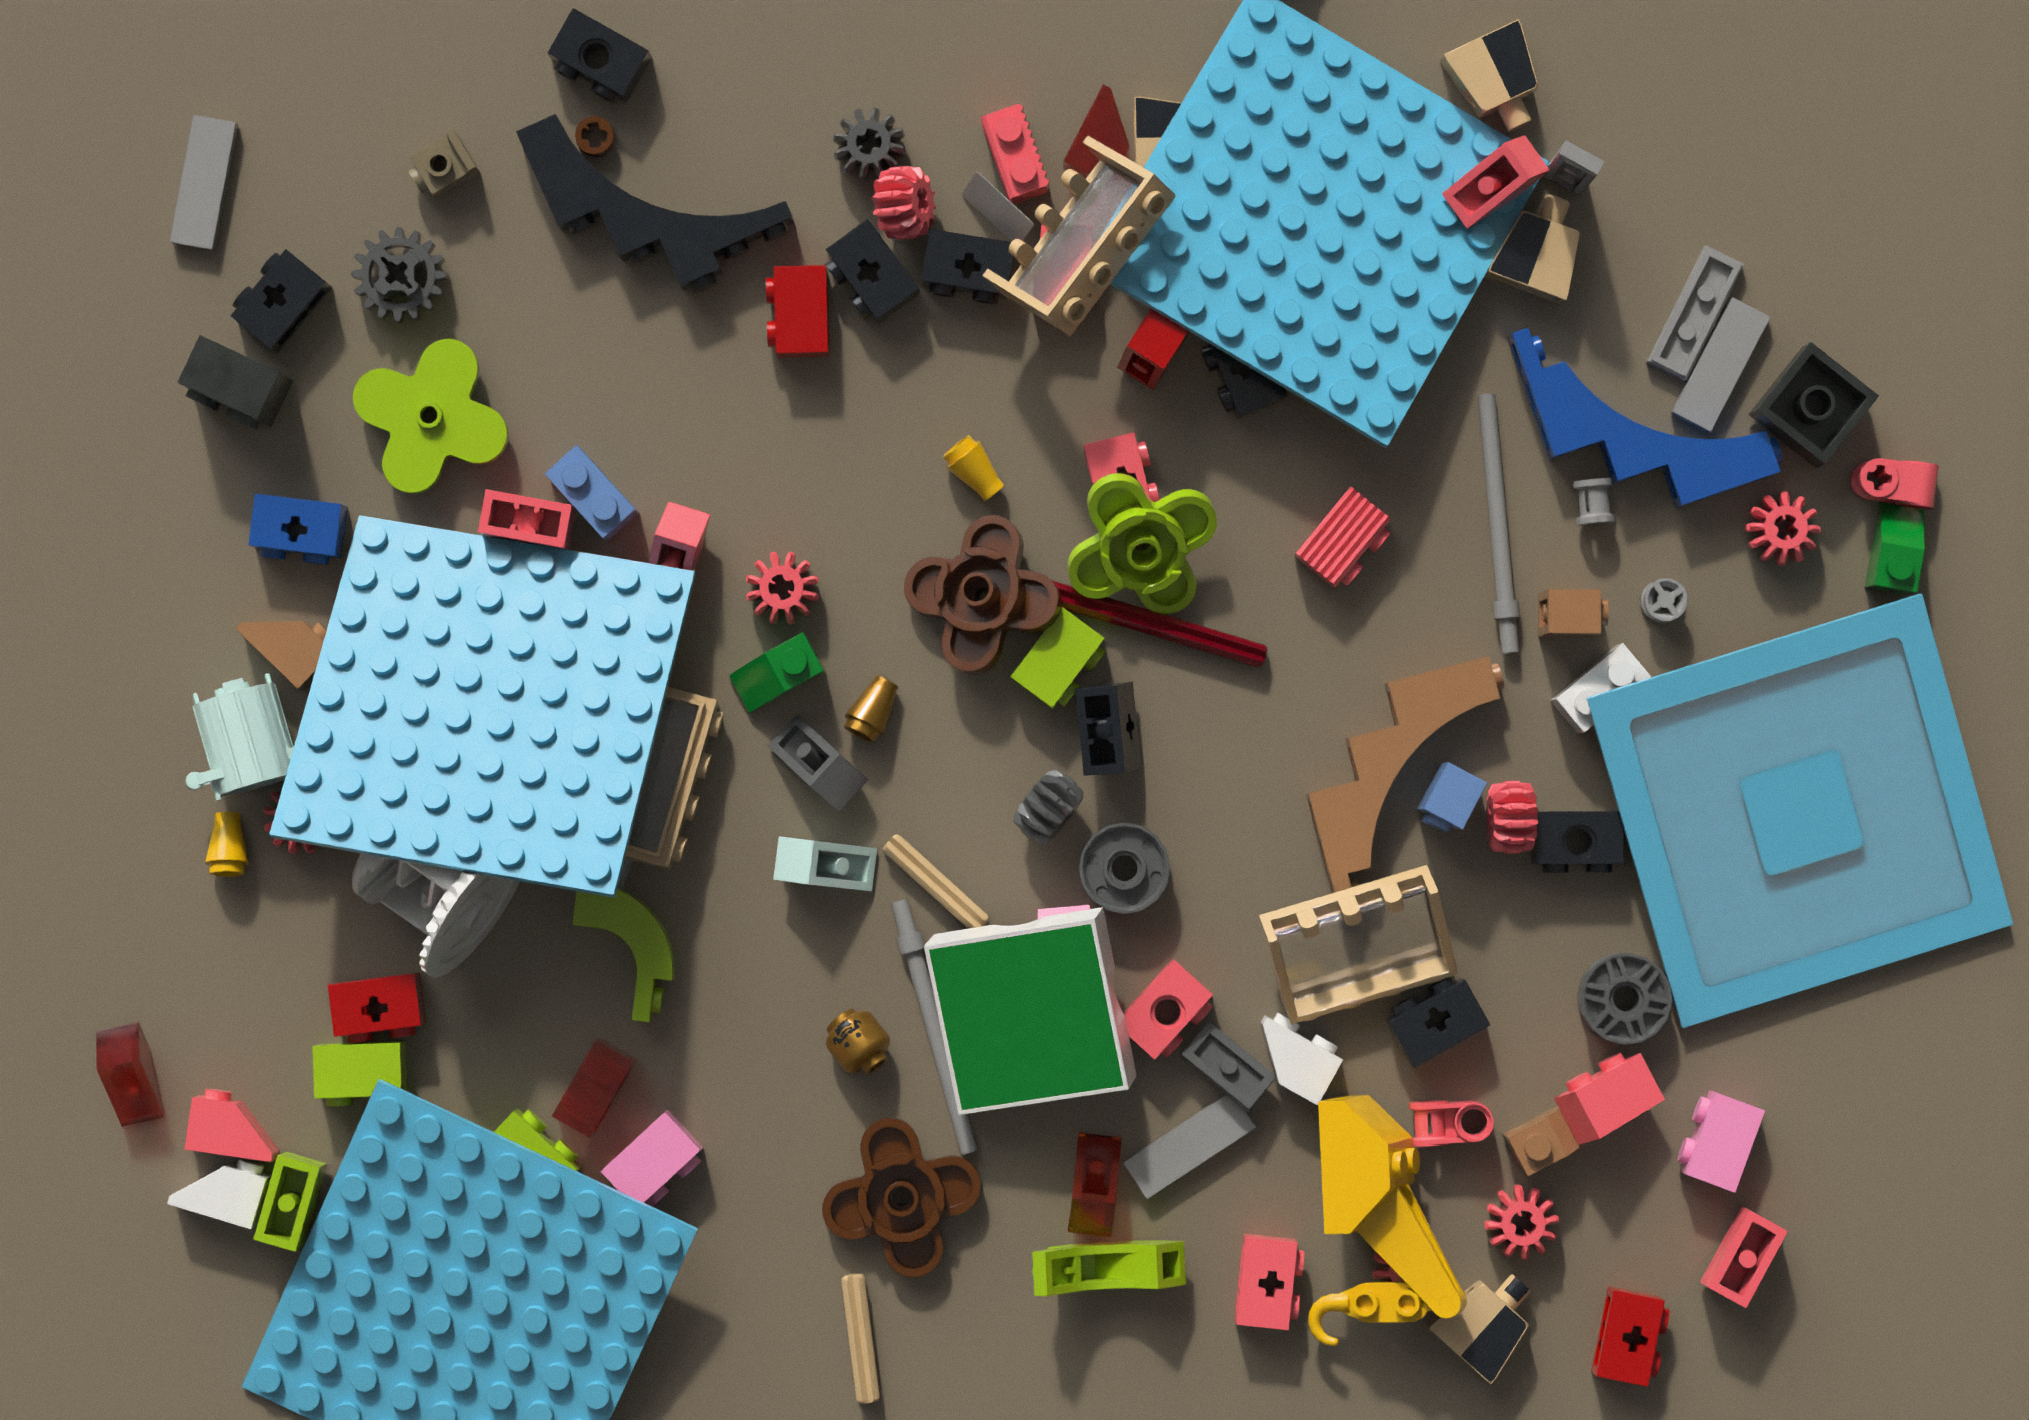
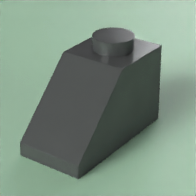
[768,715,868,812]

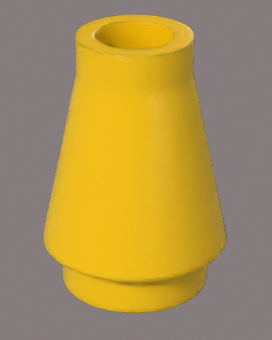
[943,435,1004,501]
[205,812,249,877]

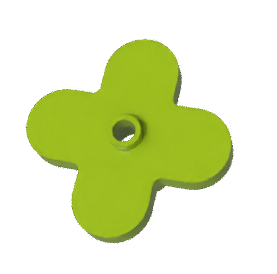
[353,339,509,494]
[1067,473,1217,614]

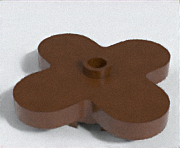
[904,515,1062,675]
[822,1117,981,1277]

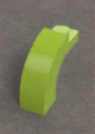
[572,888,675,1022]
[1032,1240,1186,1296]

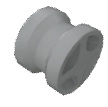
[1640,578,1688,623]

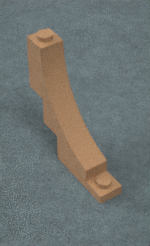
[1306,656,1504,920]

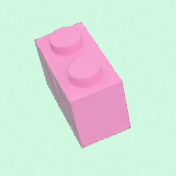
[1677,1090,1765,1193]
[600,1110,703,1207]

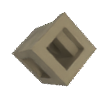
[408,129,481,199]

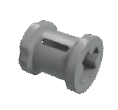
[1573,478,1615,526]

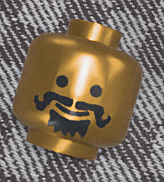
[826,1009,890,1075]

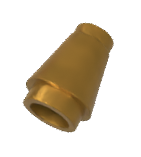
[843,675,899,743]

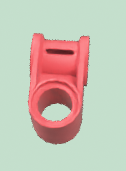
[1850,458,1939,509]
[1409,1100,1494,1147]

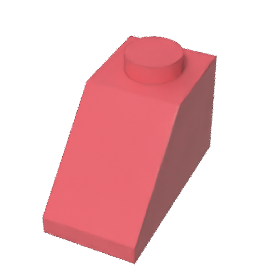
[1442,135,1550,229]
[648,502,710,571]
[184,1089,279,1162]

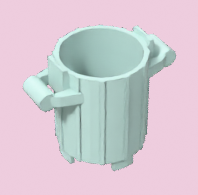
[185,673,294,802]

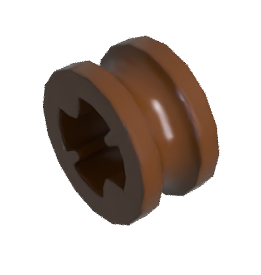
[575,116,616,158]

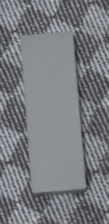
[169,115,238,251]
[1544,140,1605,195]
[1646,245,1745,382]
[1670,297,1770,433]
[1123,1094,1256,1199]

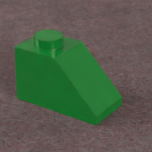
[1864,502,1925,595]
[729,632,826,713]

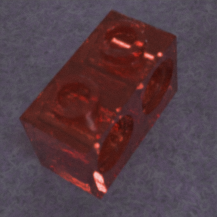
[552,1038,638,1138]

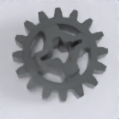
[351,227,448,323]

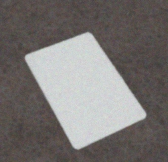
[962,172,1034,241]

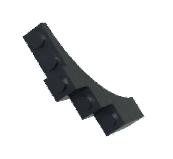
[516,114,795,293]

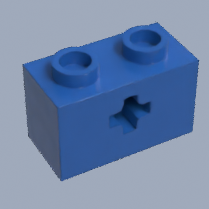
[248,494,348,565]

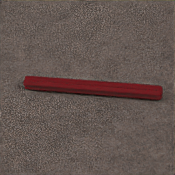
[1051,580,1268,668]

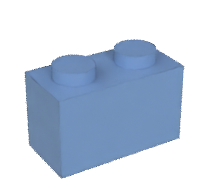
[545,445,639,542]
[1416,762,1487,833]

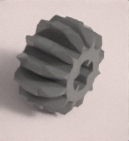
[833,107,906,182]
[1013,769,1084,845]

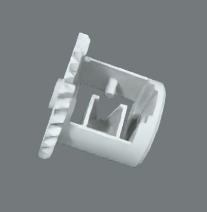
[352,853,520,978]

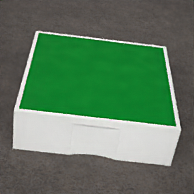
[924,907,1137,1115]

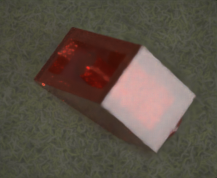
[1063,84,1132,191]
[96,1022,164,1126]
[1067,1132,1122,1237]

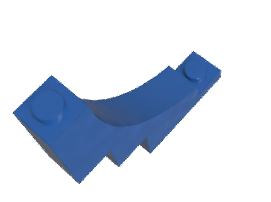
[1507,328,1783,508]

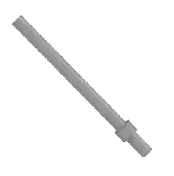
[1478,393,1520,654]
[891,898,978,1155]

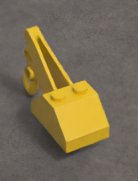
[1308,1095,1467,1346]

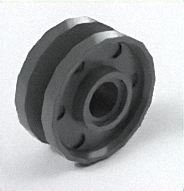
[1079,822,1170,914]
[1577,952,1672,1045]

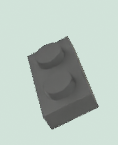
[1180,1022,1277,1112]

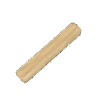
[883,834,989,929]
[841,1274,880,1404]

